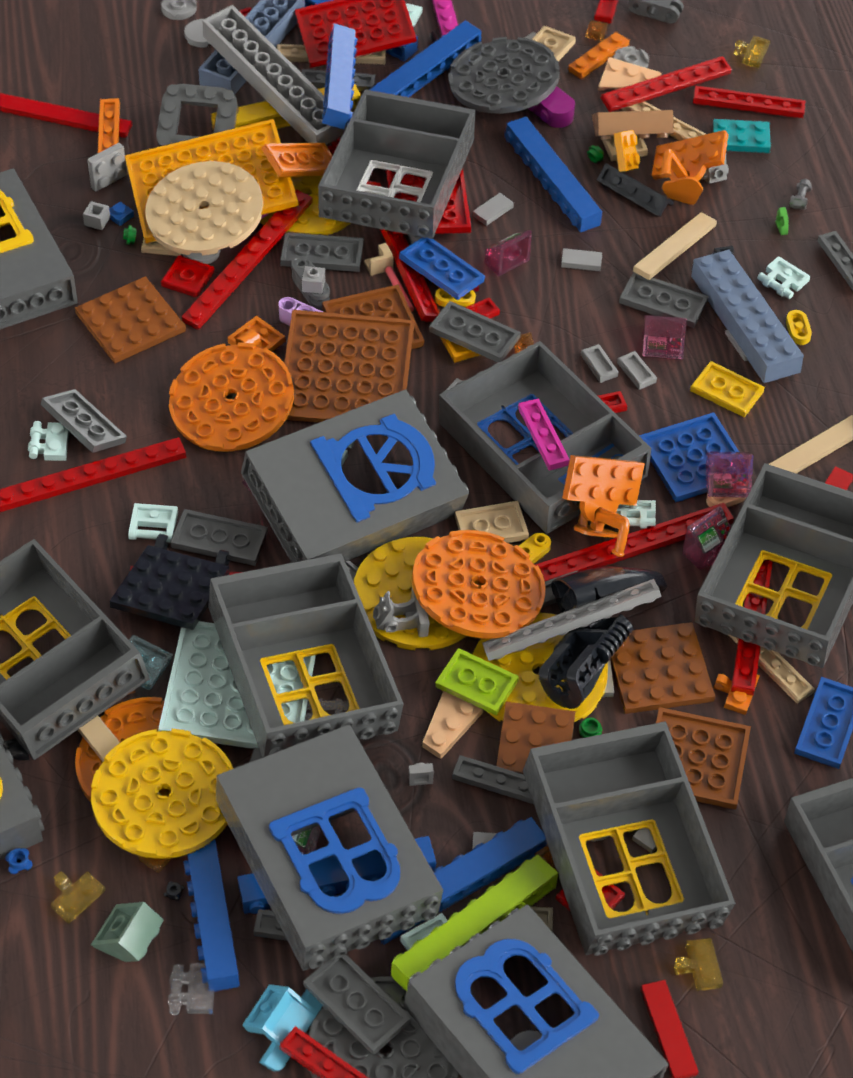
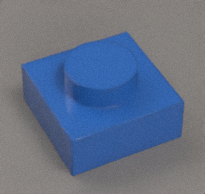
[109,201,134,226]

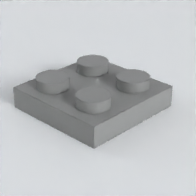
[87,143,127,192]

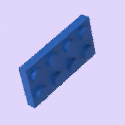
[399,237,485,300]
[794,677,853,769]

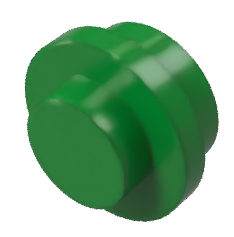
[587,145,604,163]
[123,225,136,245]
[579,718,602,738]

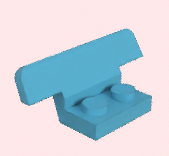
[242,984,323,1072]

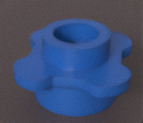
[5,848,33,874]

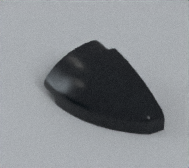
[551,567,668,613]

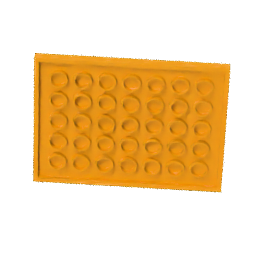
[125,119,299,243]

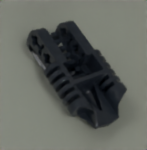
[539,614,633,709]

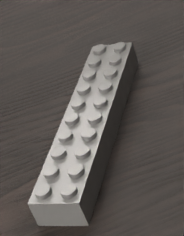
[203,5,346,145]

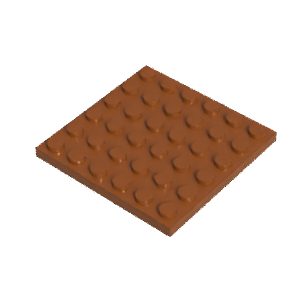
[284,310,415,423]

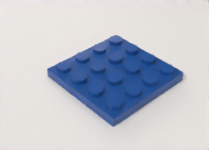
[639,412,753,502]

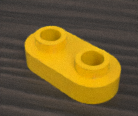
[435,288,476,307]
[786,310,812,345]
[519,533,551,564]

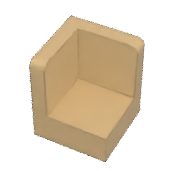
[364,243,393,276]

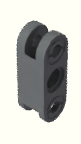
[628,0,684,23]
[291,256,330,310]

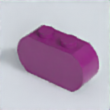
[528,86,575,128]

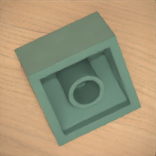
[91,902,164,962]

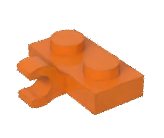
[713,674,760,715]

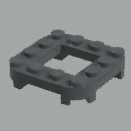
[156,84,239,147]

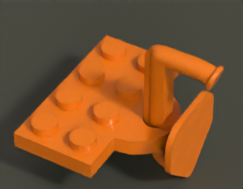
[651,130,728,205]
[562,455,645,557]

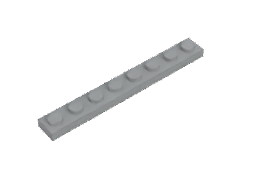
[483,579,662,661]

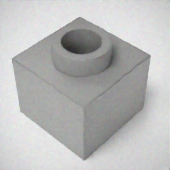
[83,201,110,230]
[302,266,325,294]

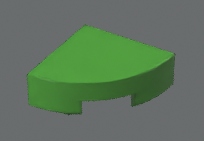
[776,207,788,235]

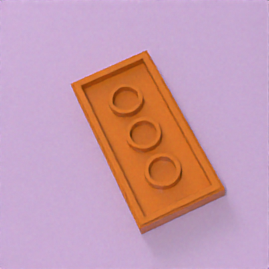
[261,143,332,177]

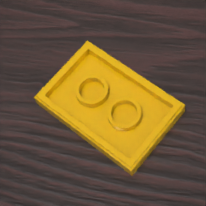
[690,361,765,417]

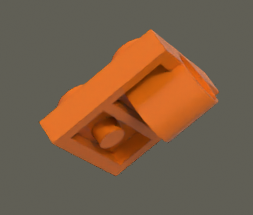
[228,316,286,352]

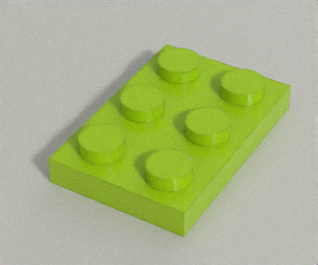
[435,648,519,716]

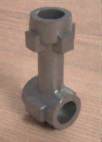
[790,179,812,210]

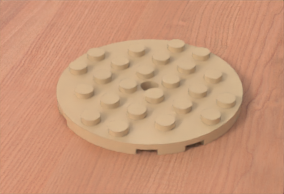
[145,161,264,256]

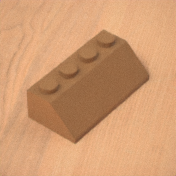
[592,110,674,140]

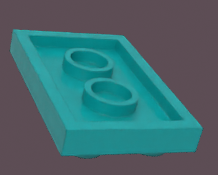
[713,119,771,153]

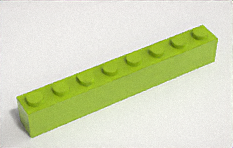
[391,855,558,992]

